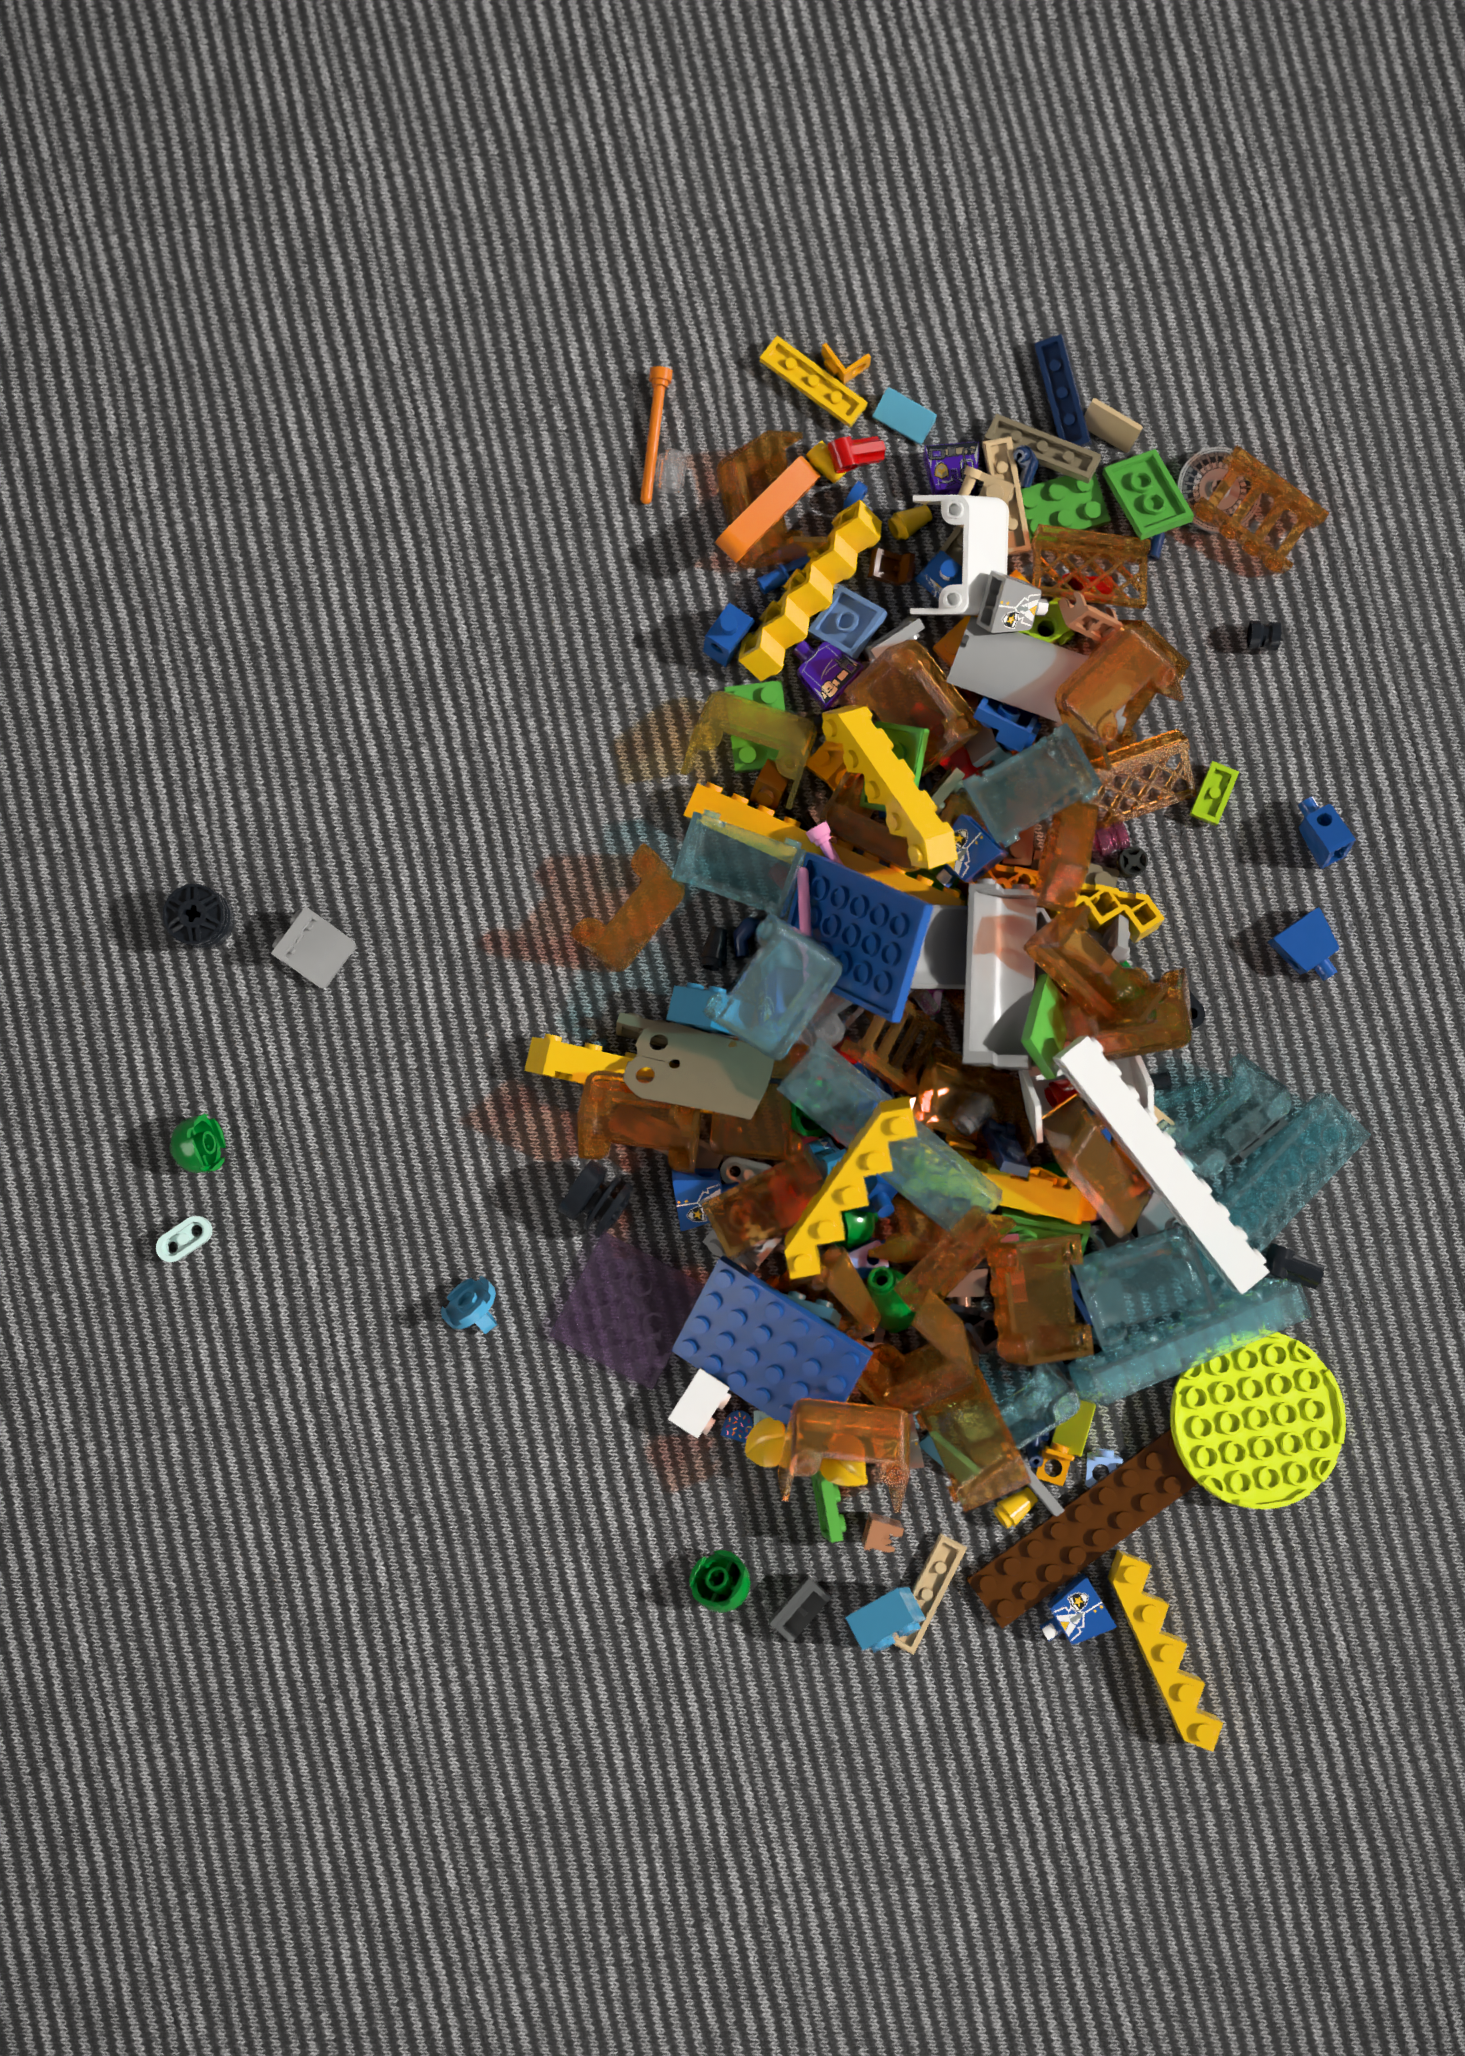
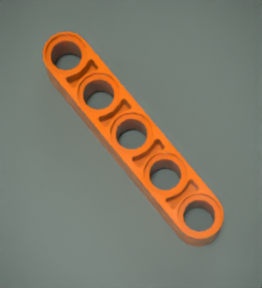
[715,456,822,563]

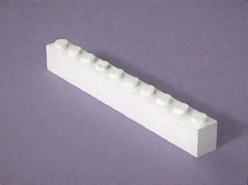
[1052,1036,1269,1295]

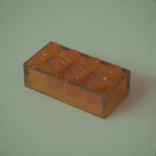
[1034,796,1099,915]
[701,1149,825,1260]

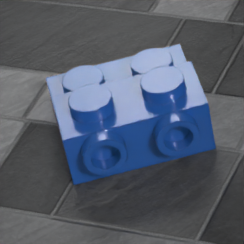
[973,696,1042,752]

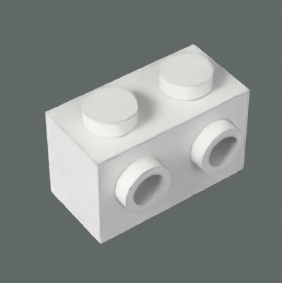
[668,1368,732,1439]

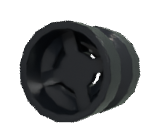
[1246,620,1282,651]

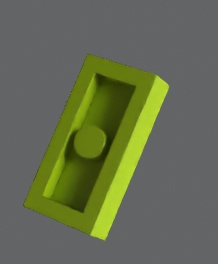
[1189,761,1239,826]

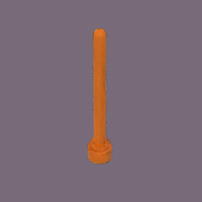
[640,366,673,504]

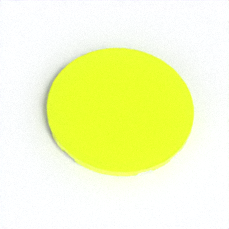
[1170,1329,1346,1509]

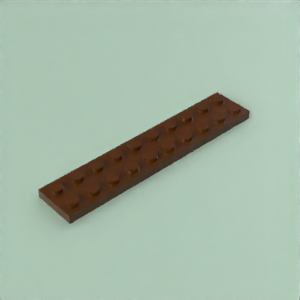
[966,1427,1198,1629]

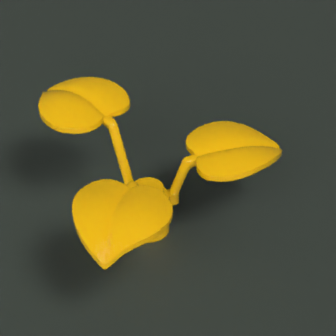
[745,1397,867,1487]

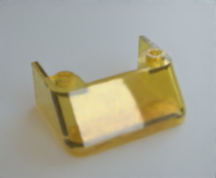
[680,691,818,809]

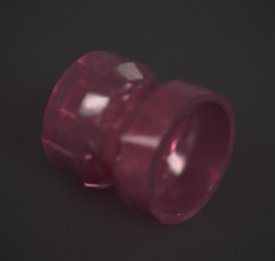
[1092,820,1130,857]

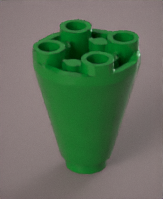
[867,1266,927,1333]

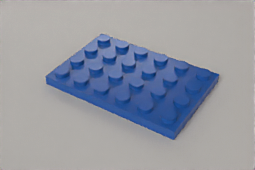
[782,852,934,1023]
[671,1255,873,1448]

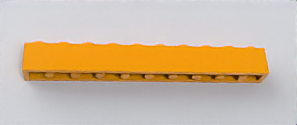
[683,781,965,906]

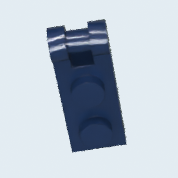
[981,1117,1031,1178]

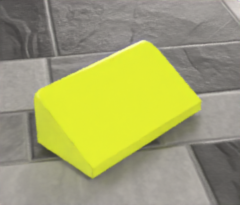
[1050,1390,1097,1457]

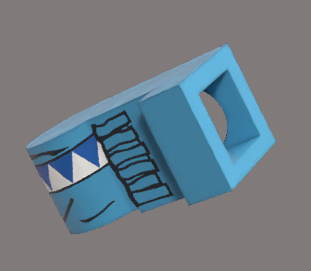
[804,1136,847,1182]

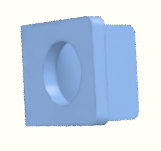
[1085,1448,1123,1487]

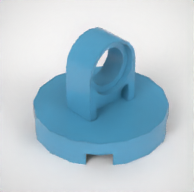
[441,1276,498,1334]

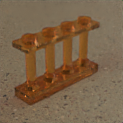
[1191,445,1329,574]
[840,1000,951,1097]

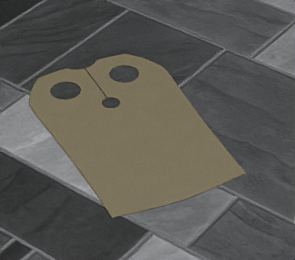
[623,1022,777,1120]

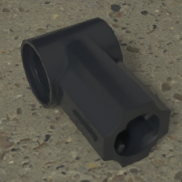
[1264,1243,1325,1289]

